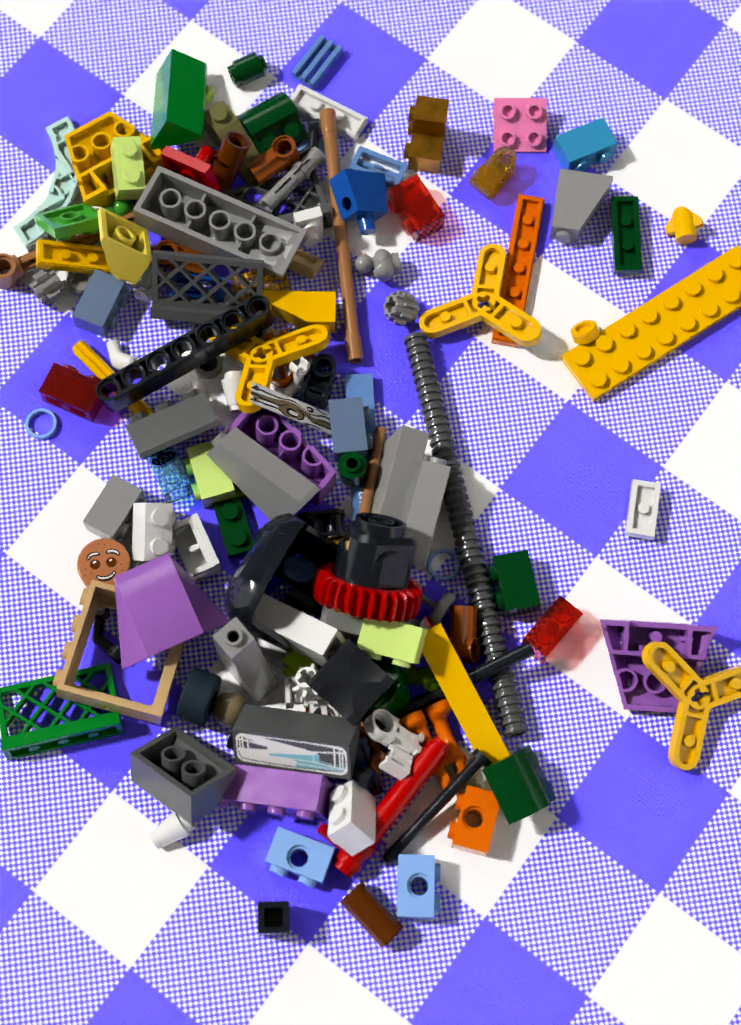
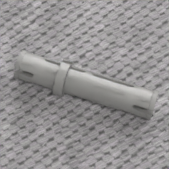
[259,147,325,213]

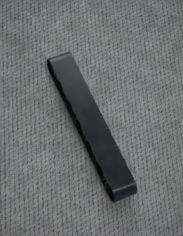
[96,295,275,412]

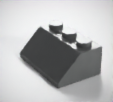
[124,389,221,459]
[130,726,237,825]

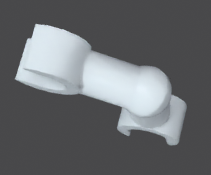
[277,356,310,398]

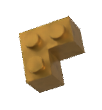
[403,95,449,174]

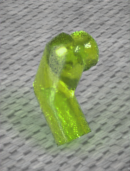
[404,665,439,691]

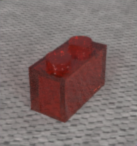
[387,174,445,243]
[39,363,103,423]
[521,595,583,665]

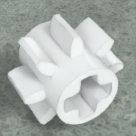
[291,663,322,703]

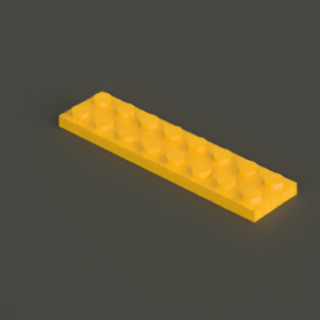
[561,245,741,402]

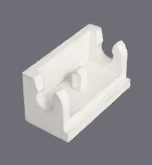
[172,513,222,582]

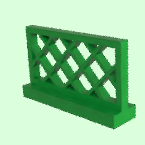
[0,663,125,761]

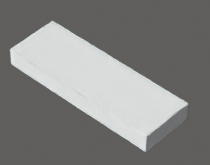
[290,84,368,143]

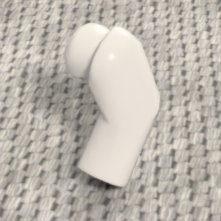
[106,340,139,370]

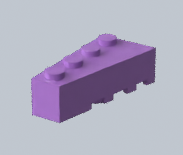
[216,763,337,821]

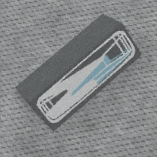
[232,704,362,780]

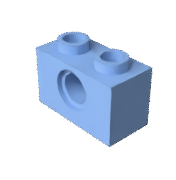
[265,827,335,888]
[396,854,441,920]

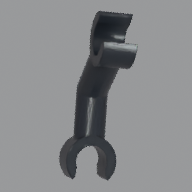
[286,119,322,171]
[92,608,121,665]

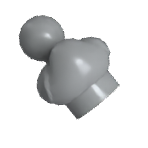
[355,249,401,283]

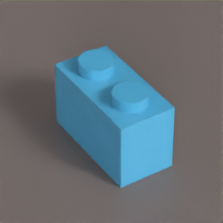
[553,117,618,172]

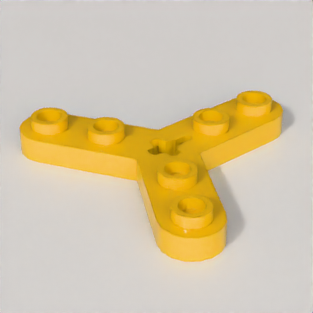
[419,243,542,347]
[209,324,330,414]
[642,641,741,770]

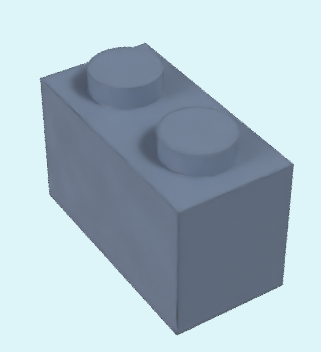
[72,269,130,338]
[328,397,373,463]

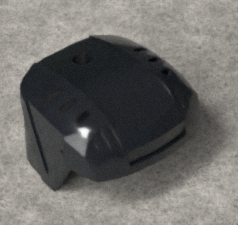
[225,513,338,653]

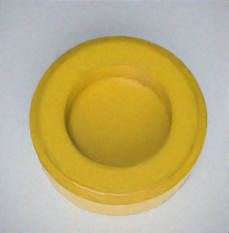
[570,320,600,344]

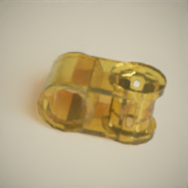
[468,147,517,200]

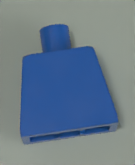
[329,169,388,235]

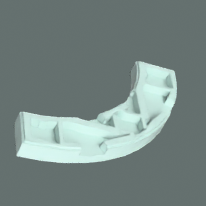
[13,116,80,252]

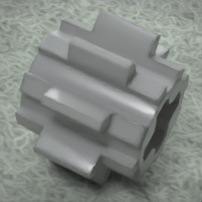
[29,269,66,305]
[383,290,420,326]

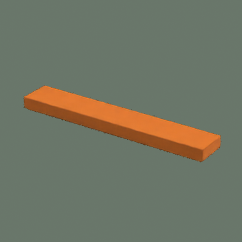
[491,194,545,348]

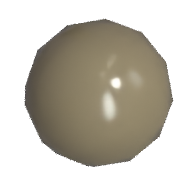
[212,691,249,728]

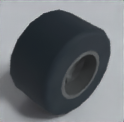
[176,667,222,726]

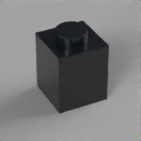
[258,901,290,936]

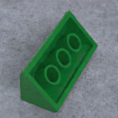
[150,48,208,150]

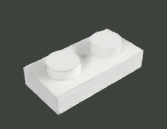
[293,206,323,247]
[625,479,661,540]

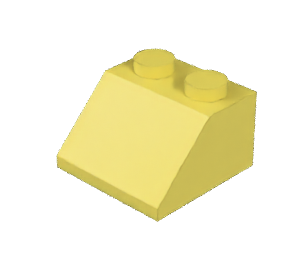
[97,207,152,285]

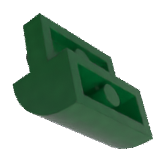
[236,91,309,155]
[482,744,556,825]

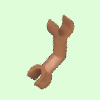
[359,716,387,774]

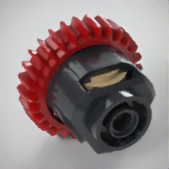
[312,513,422,623]

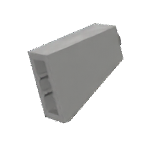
[549,169,613,243]

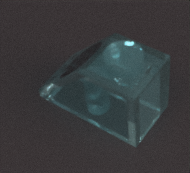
[147,446,193,503]

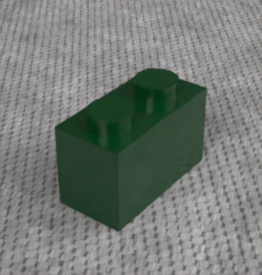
[488,549,541,618]

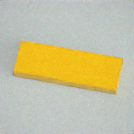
[36,239,114,276]

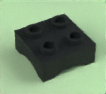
[307,638,395,726]

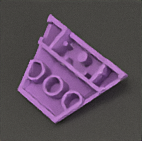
[114,553,230,670]
[600,619,718,713]

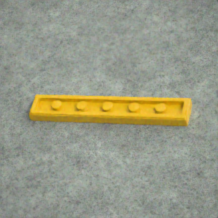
[422,622,510,769]

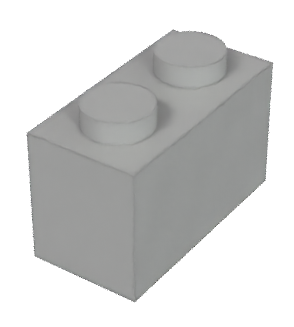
[83,474,146,542]

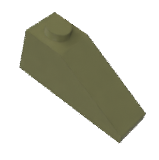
[204,100,260,185]

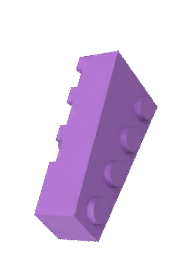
[227,408,337,506]

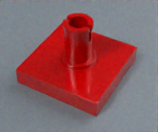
[160,145,221,192]

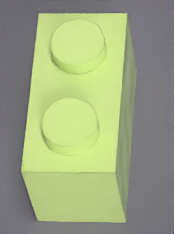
[110,136,146,201]
[183,441,236,508]
[357,618,428,668]

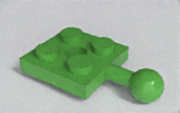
[35,199,133,241]

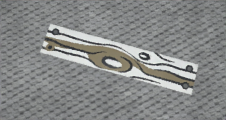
[250,382,332,435]

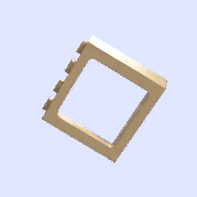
[53,580,185,725]

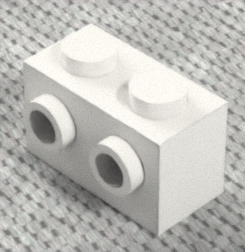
[132,502,176,561]
[328,779,376,856]

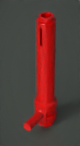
[317,736,450,878]

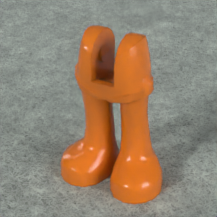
[399,698,467,790]

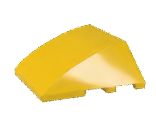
[64,111,166,207]

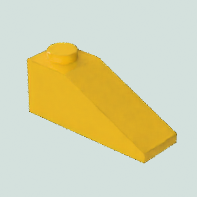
[253,290,336,334]

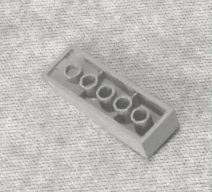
[133,165,307,278]

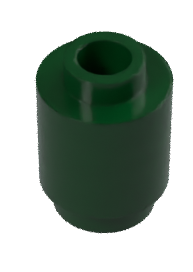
[227,51,268,87]
[338,451,367,487]

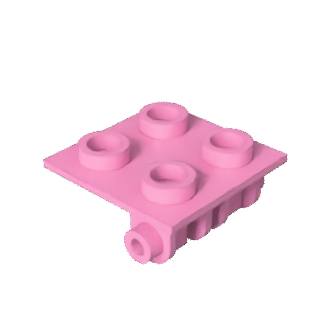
[492,98,547,152]

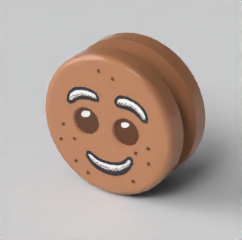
[77,538,133,589]

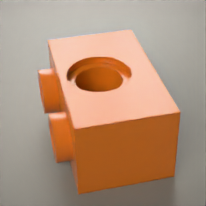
[447,785,499,857]

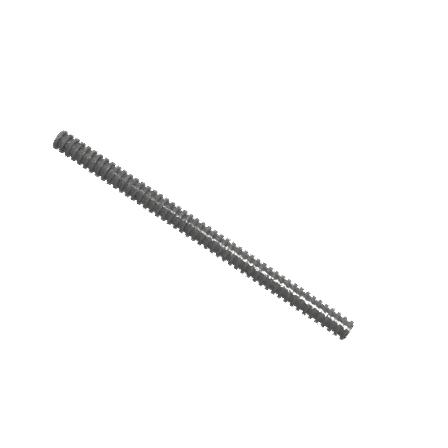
[403,332,529,738]

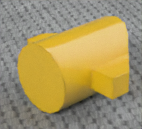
[665,206,704,245]

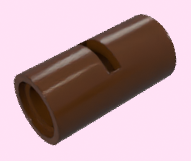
[212,131,251,191]
[340,882,404,948]

